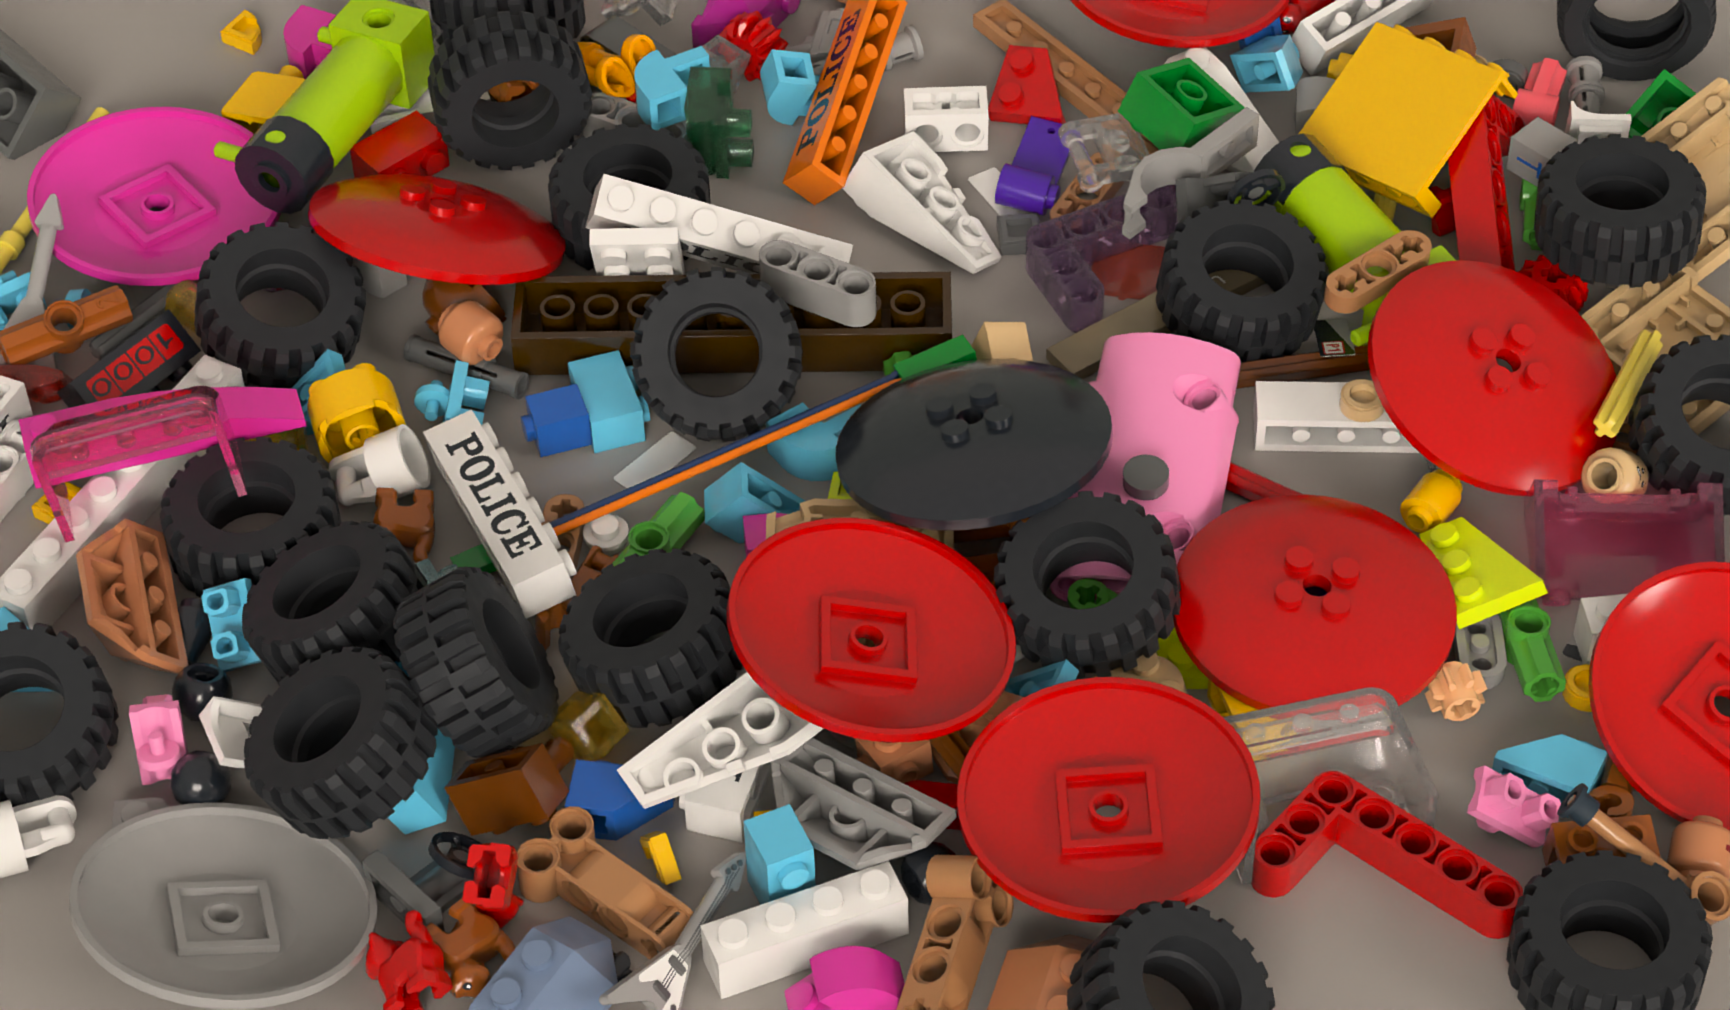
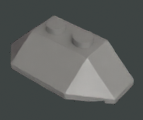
[771,738,957,871]

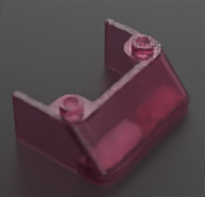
[30,386,247,542]

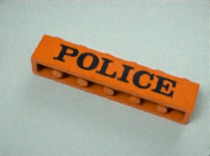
[783,0,907,206]

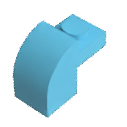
[634,46,711,130]
[760,49,820,126]
[766,402,861,481]

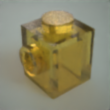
[548,691,630,761]

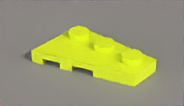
[1419,517,1548,629]

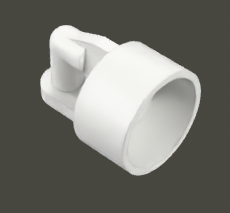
[329,424,431,506]
[0,795,77,879]

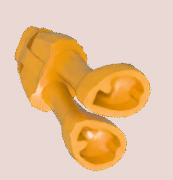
[577,34,656,98]

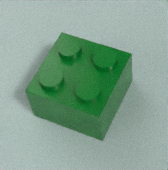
[1118,58,1245,151]

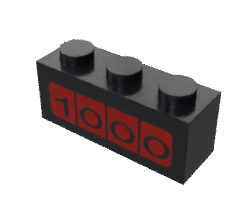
[57,309,201,408]

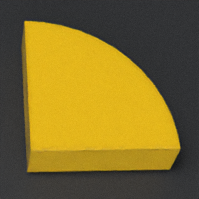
[220,10,262,55]
[639,831,682,885]

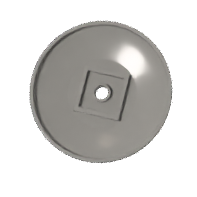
[69,803,378,1010]

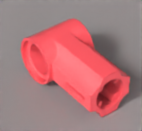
[1512,58,1567,126]

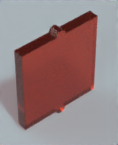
[1087,239,1165,301]

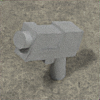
[785,8,845,63]

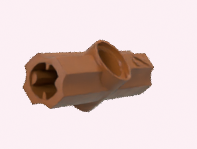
[0,285,133,370]

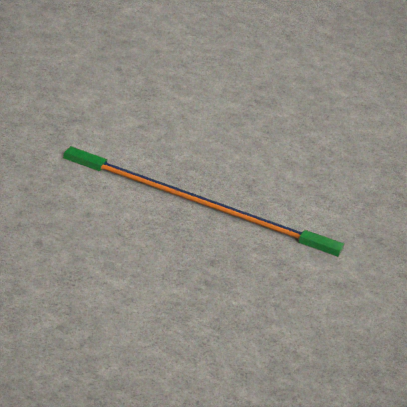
[450,334,977,574]

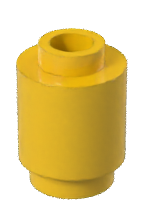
[1400,469,1463,533]

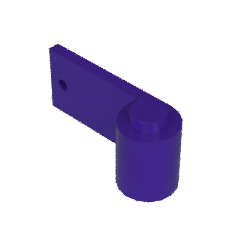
[995,116,1079,216]

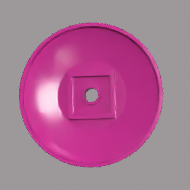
[27,107,281,286]

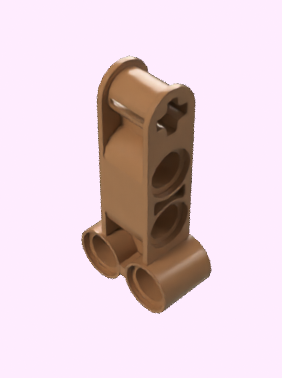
[517,806,694,959]
[896,855,1014,1010]

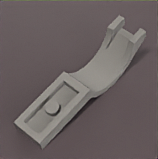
[1122,107,1259,239]

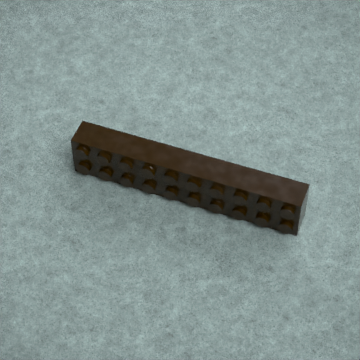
[510,271,952,375]

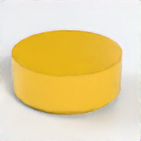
[1562,664,1592,712]

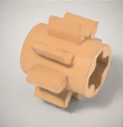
[1424,661,1487,721]

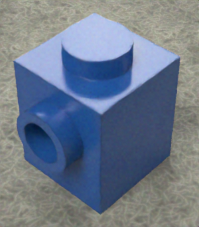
[521,384,592,457]

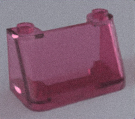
[1524,479,1725,607]

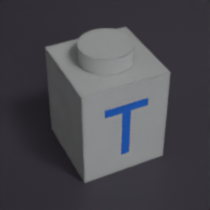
[1506,117,1578,187]

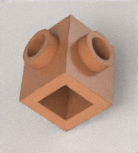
[855,738,934,784]

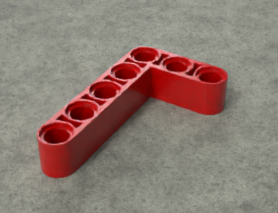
[1448,94,1525,271]
[1250,771,1523,939]

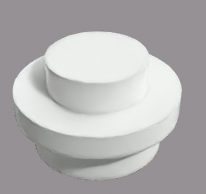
[583,514,629,556]

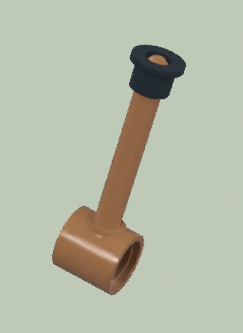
[1557,783,1730,925]

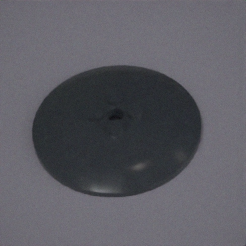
[836,359,1113,530]

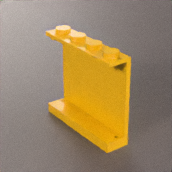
[1299,22,1518,218]

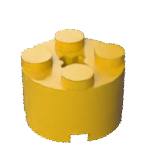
[307,363,406,463]

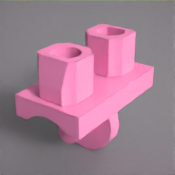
[129,694,188,785]
[1467,765,1561,848]

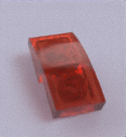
[0,364,73,404]

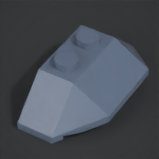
[469,916,618,1010]

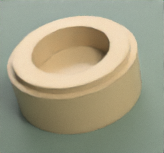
[1339,379,1384,422]

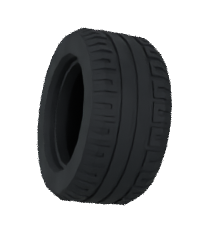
[1557,0,1717,81]

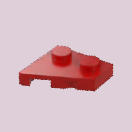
[988,45,1066,124]

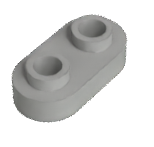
[1453,614,1507,689]

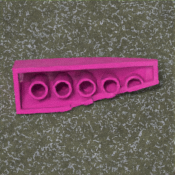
[19,387,306,489]

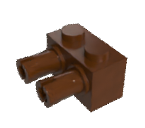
[444,737,575,836]

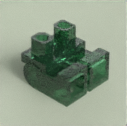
[684,67,754,179]

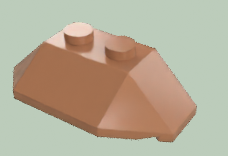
[76,518,189,674]
[987,934,1094,1010]

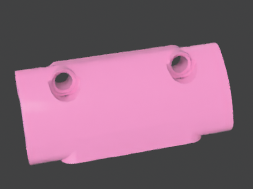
[1050,332,1241,602]

